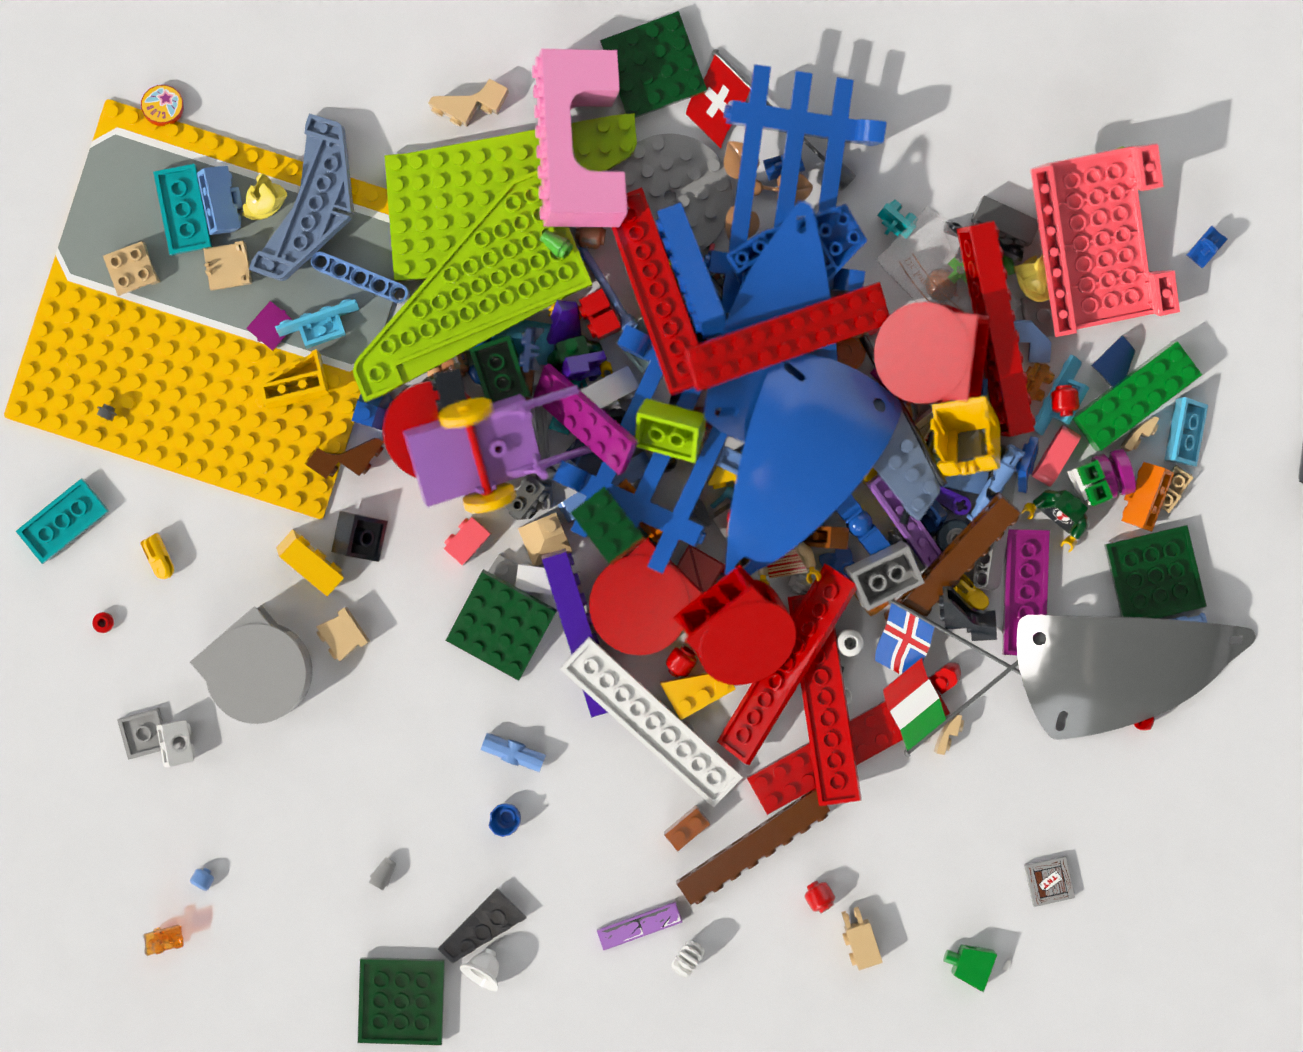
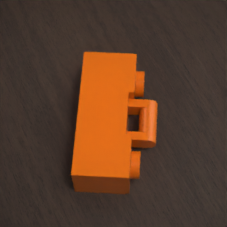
[1121,461,1174,532]

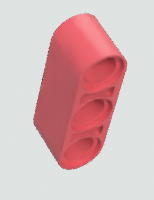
[1032,424,1081,487]

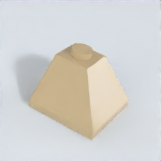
[518,513,573,566]

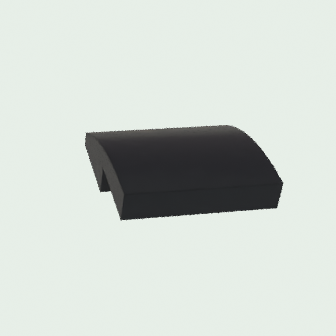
[692,498,711,527]

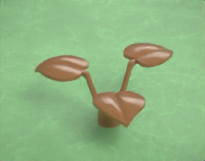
[724,141,813,241]

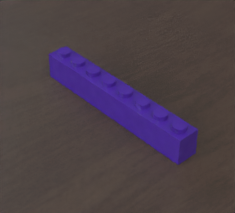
[541,548,608,718]

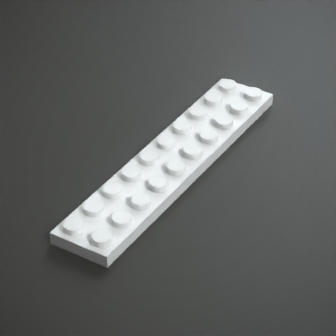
[560,637,743,807]

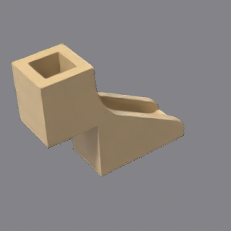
[428,79,509,127]

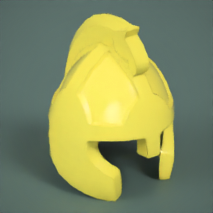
[242,173,287,220]
[1013,254,1049,302]

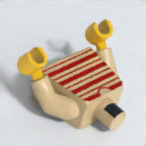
[758,542,821,585]

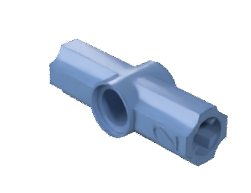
[481,733,546,772]

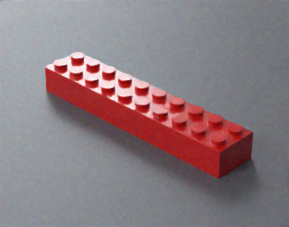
[957,221,1036,437]

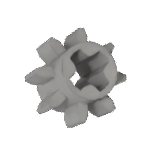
[787,571,813,595]

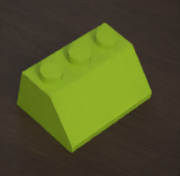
[635,398,706,463]

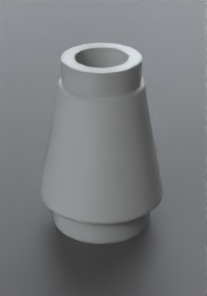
[369,857,396,890]

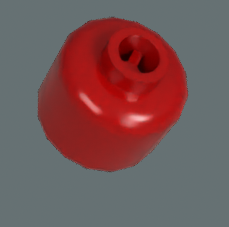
[1050,385,1080,417]
[666,645,697,678]
[804,881,836,914]

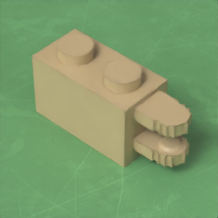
[841,907,883,970]

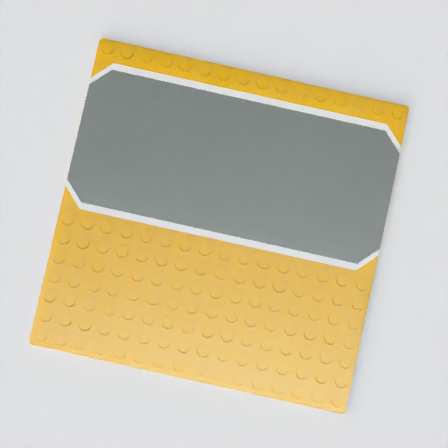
[4,99,400,519]

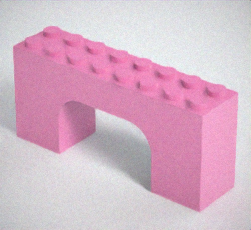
[532,49,627,227]

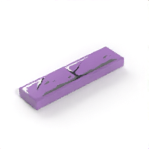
[597,902,682,950]

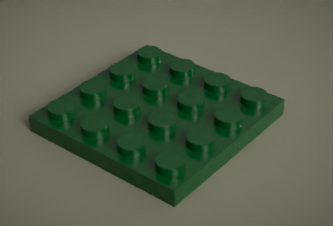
[600,11,707,118]
[1104,525,1207,619]
[445,569,557,681]
[358,957,445,1045]

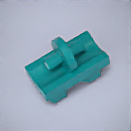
[877,200,918,239]

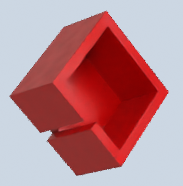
[578,288,621,341]

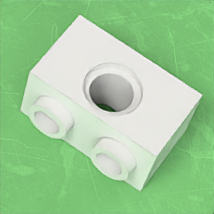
[156,720,195,767]

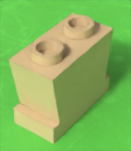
[316,607,370,661]

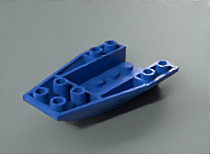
[726,204,868,286]

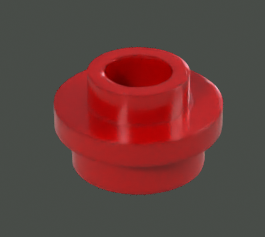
[92,612,114,633]

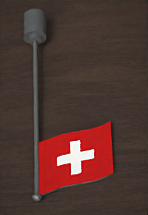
[686,49,856,191]

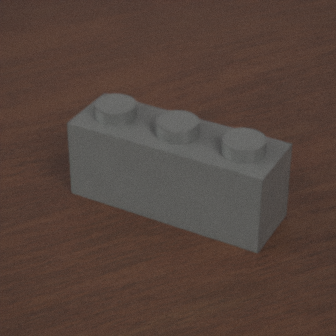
[971,195,1039,248]

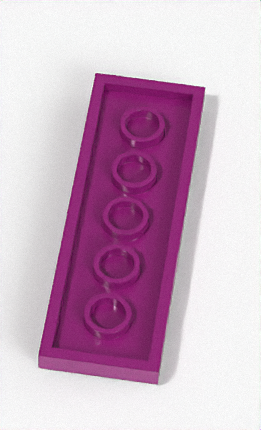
[533,364,638,475]
[1002,529,1050,655]

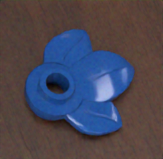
[819,548,855,578]

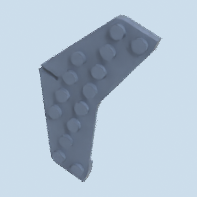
[249,113,354,281]
[873,399,940,521]

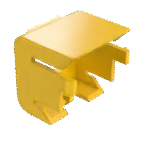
[931,396,1000,477]

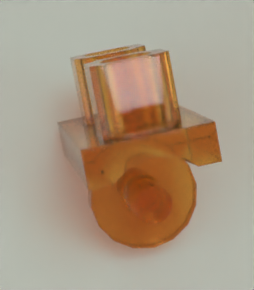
[1023,362,1055,402]
[143,924,184,956]

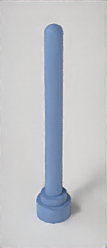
[579,247,639,330]

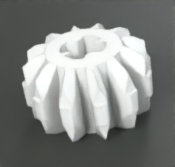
[672,939,704,977]

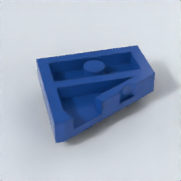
[1015,436,1039,493]

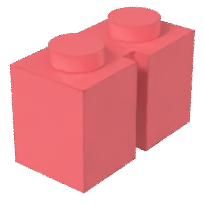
[444,517,492,565]

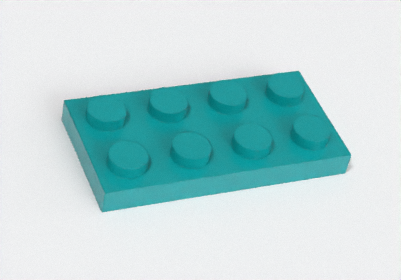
[153,164,212,256]
[16,478,109,564]

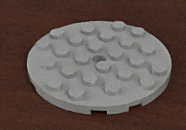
[612,133,733,260]

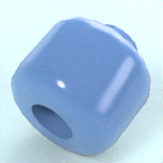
[190,868,214,891]

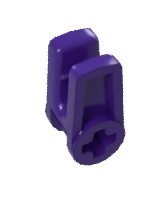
[935,487,971,515]

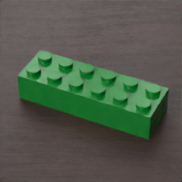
[1072,341,1202,451]

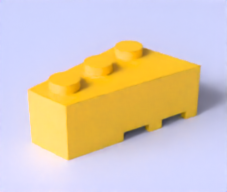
[259,349,330,410]
[276,529,344,596]
[660,673,736,720]

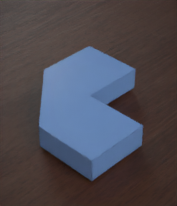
[1014,320,1052,363]

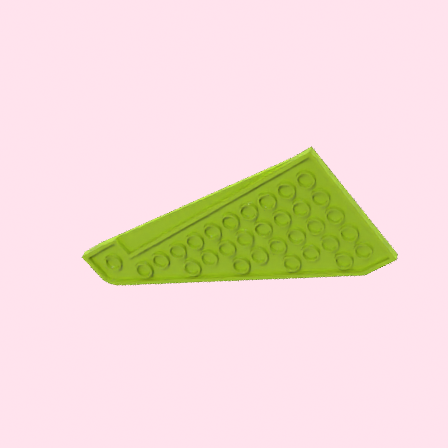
[384,113,637,282]

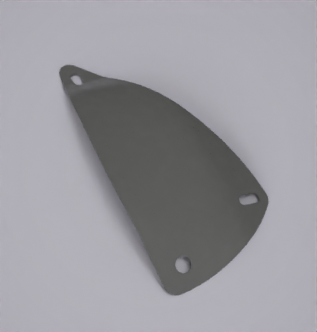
[1017,615,1256,740]

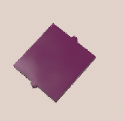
[246,301,292,351]

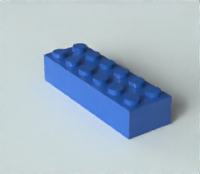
[655,203,726,339]

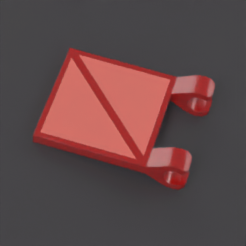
[677,544,726,593]

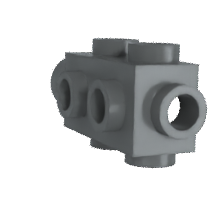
[505,466,557,520]

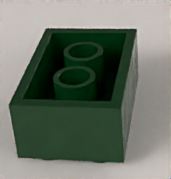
[469,335,532,403]
[570,487,646,565]

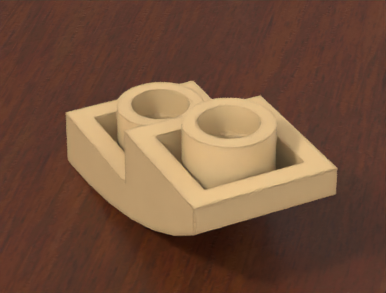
[1120,416,1159,452]
[1161,464,1194,513]
[934,714,964,755]

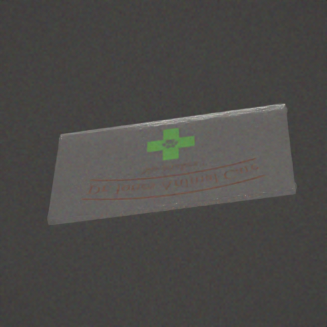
[876,206,1022,314]

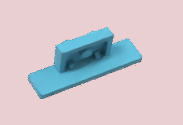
[275,299,359,349]
[1034,355,1089,436]

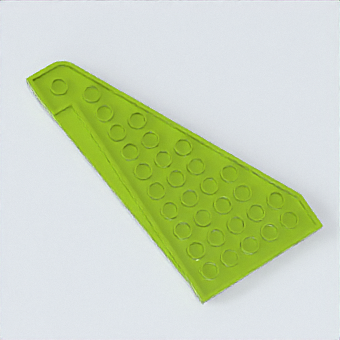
[353,170,593,403]

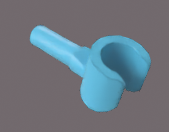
[710,487,734,509]

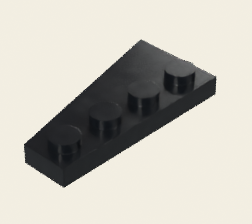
[438,888,527,964]

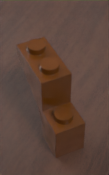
[304,438,384,479]

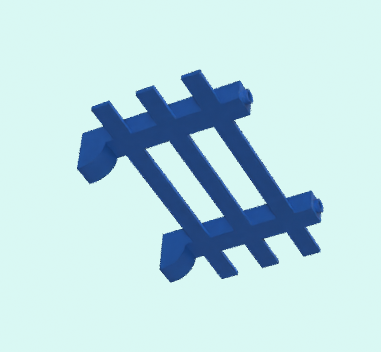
[704,64,887,313]
[553,312,739,574]

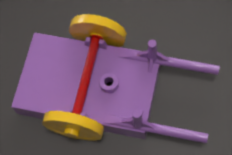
[403,385,593,513]

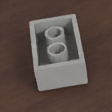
[845,541,924,611]

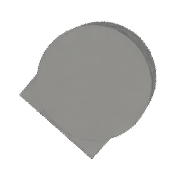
[190,605,312,724]

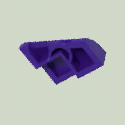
[546,300,582,344]
[562,351,606,381]

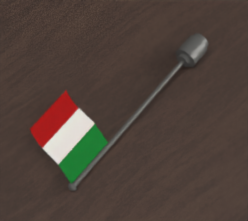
[883,632,1047,757]

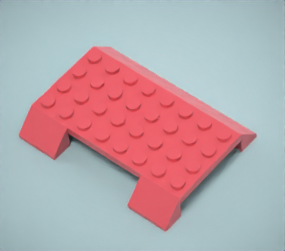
[1030,144,1180,337]

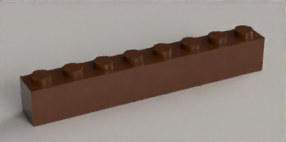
[884,492,1021,621]
[676,788,830,905]

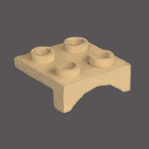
[103,241,160,296]
[203,241,253,291]

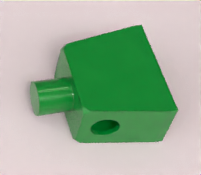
[943,944,997,992]

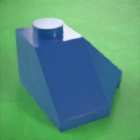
[351,393,393,430]

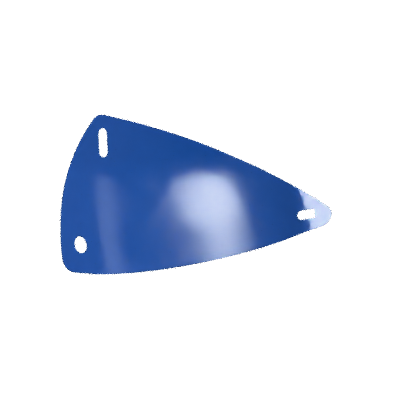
[704,201,838,443]
[725,354,902,576]

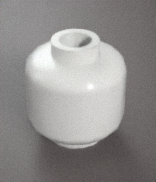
[837,629,864,657]

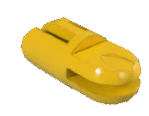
[140,533,174,579]
[953,574,989,610]

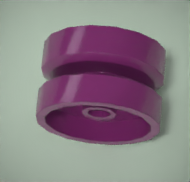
[1091,449,1136,499]

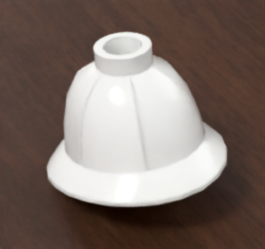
[460,949,499,991]

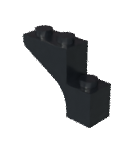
[939,586,997,641]

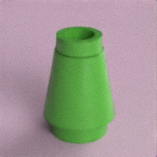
[540,230,573,259]

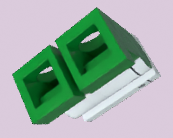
[1067,460,1113,506]

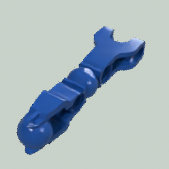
[835,494,917,564]

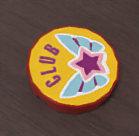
[141,85,184,126]

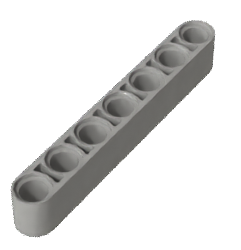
[973,445,1020,590]

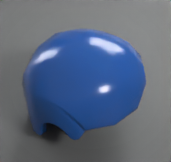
[489,803,521,837]

